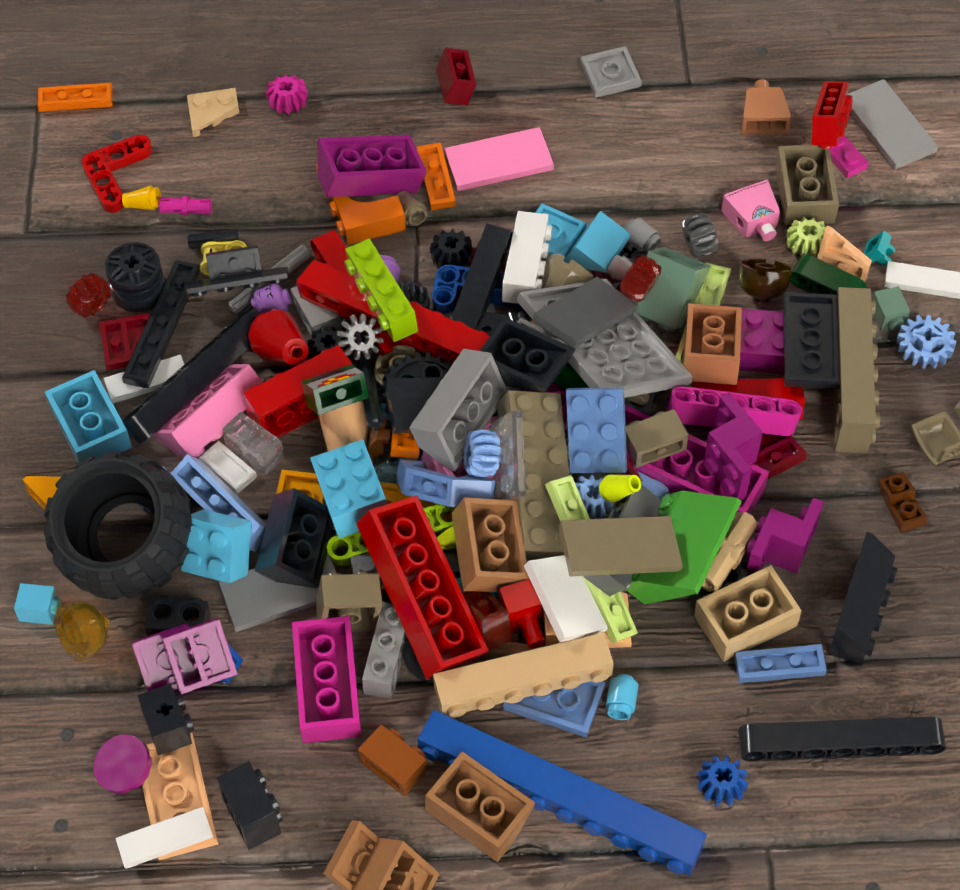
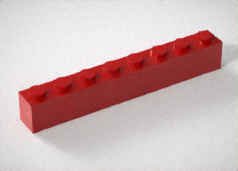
[296,260,490,365]

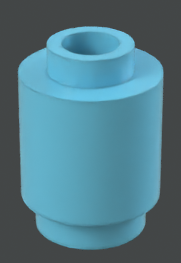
[606,674,639,720]

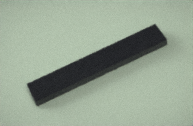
[122,260,201,389]

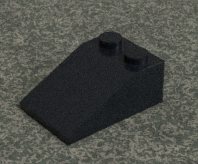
[480,317,575,392]

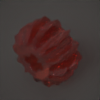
[620,255,661,302]
[65,272,112,318]

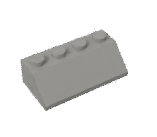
[409,349,508,471]

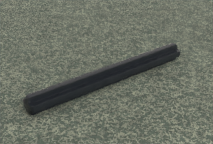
[352,331,384,431]

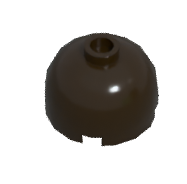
[739,259,792,303]

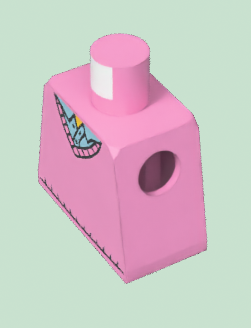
[721,180,780,241]

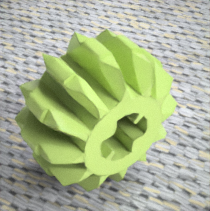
[786,216,826,257]

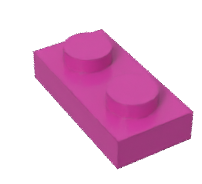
[830,135,869,178]

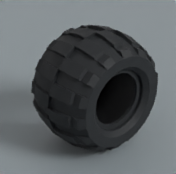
[43,452,192,600]

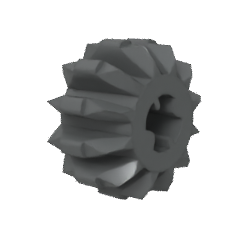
[682,213,718,258]

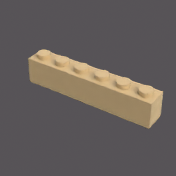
[433,632,614,718]

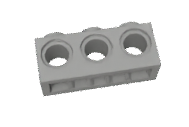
[362,602,407,699]

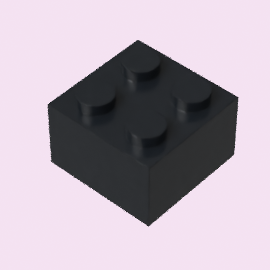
[216,761,283,850]

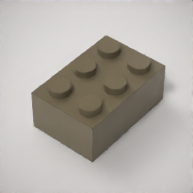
[775,145,839,225]

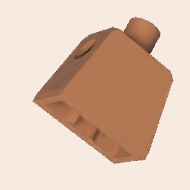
[741,79,791,134]

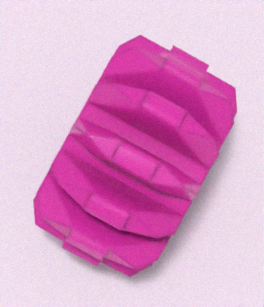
[266,73,308,116]

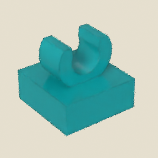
[863,231,895,266]

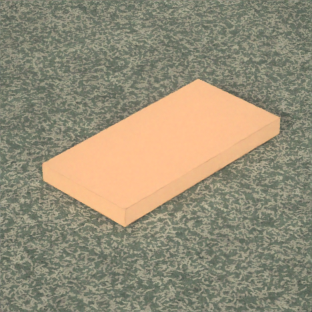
[142,733,218,860]

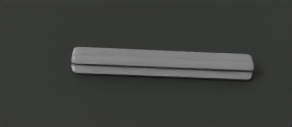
[228,245,311,314]

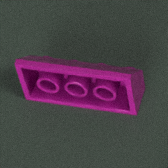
[317,135,427,197]

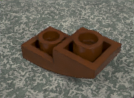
[366,417,392,467]
[878,472,927,532]

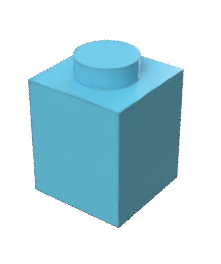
[14,583,61,625]

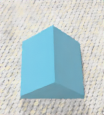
[564,211,631,273]

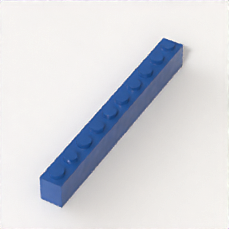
[417,710,707,876]

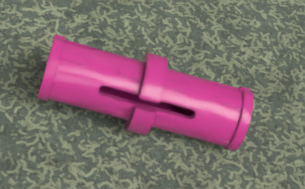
[159,196,212,216]

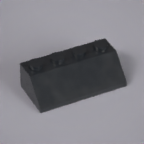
[829,532,898,665]

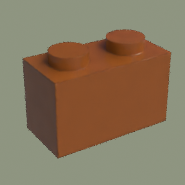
[358,724,427,796]

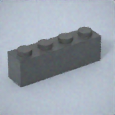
[584,484,662,597]

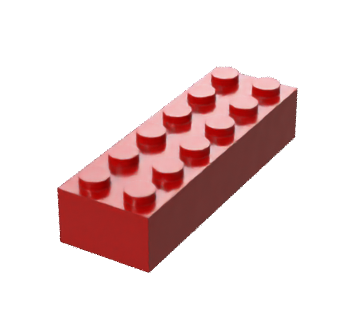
[356,496,489,680]

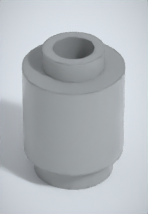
[624,217,662,251]

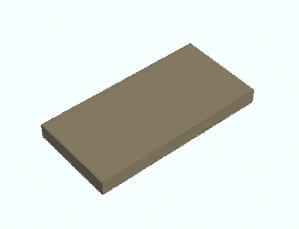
[558,516,683,577]

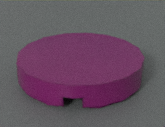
[93,734,152,795]

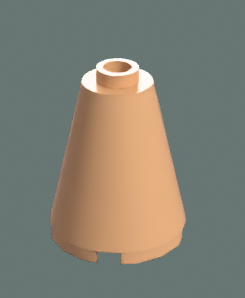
[318,402,370,451]

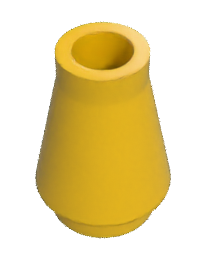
[122,185,161,211]

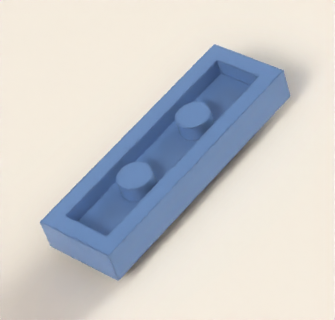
[734,644,827,683]

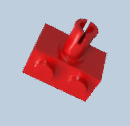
[498,579,545,649]

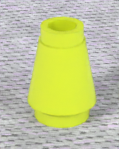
[599,475,641,503]

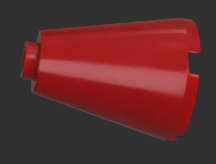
[248,309,308,365]

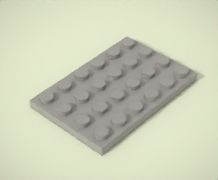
[517,279,693,398]

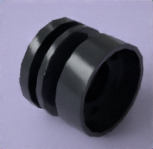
[105,242,165,312]

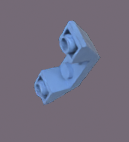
[396,458,495,507]

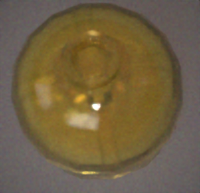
[55,602,109,661]

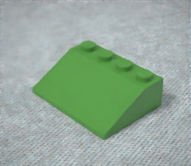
[627,491,742,605]

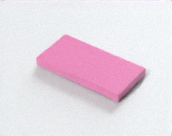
[444,127,554,191]

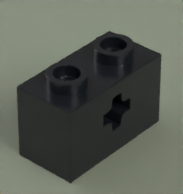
[137,683,194,756]

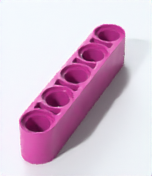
[666,386,802,436]

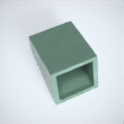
[632,247,711,331]

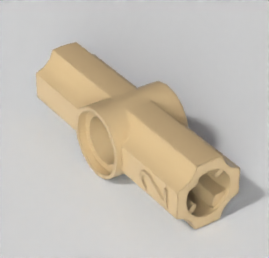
[701,512,758,592]

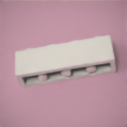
[502,211,553,304]

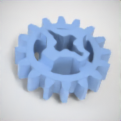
[896,315,956,369]

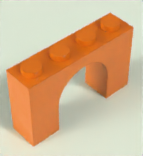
[316,164,406,245]

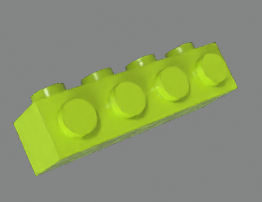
[344,238,418,342]

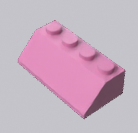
[152,364,263,458]

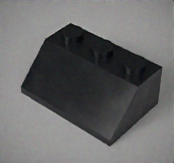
[255,488,334,588]

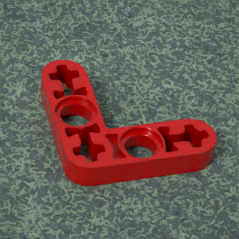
[82,135,152,213]

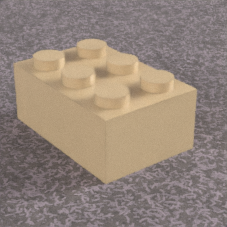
[694,565,802,662]

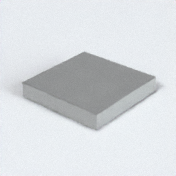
[580,46,642,98]

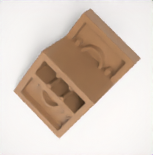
[323,820,440,890]

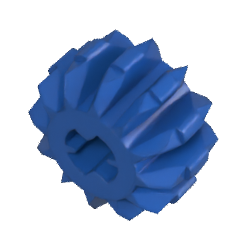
[697,754,748,807]

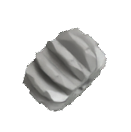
[337,314,383,360]

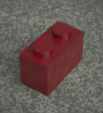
[436,48,476,106]

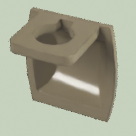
[911,411,960,466]

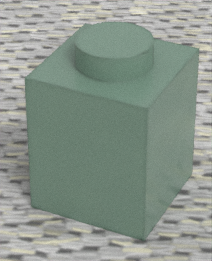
[872,286,910,332]

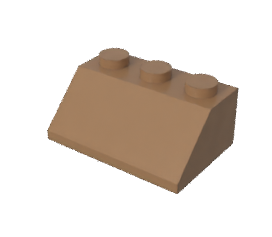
[425,752,535,862]

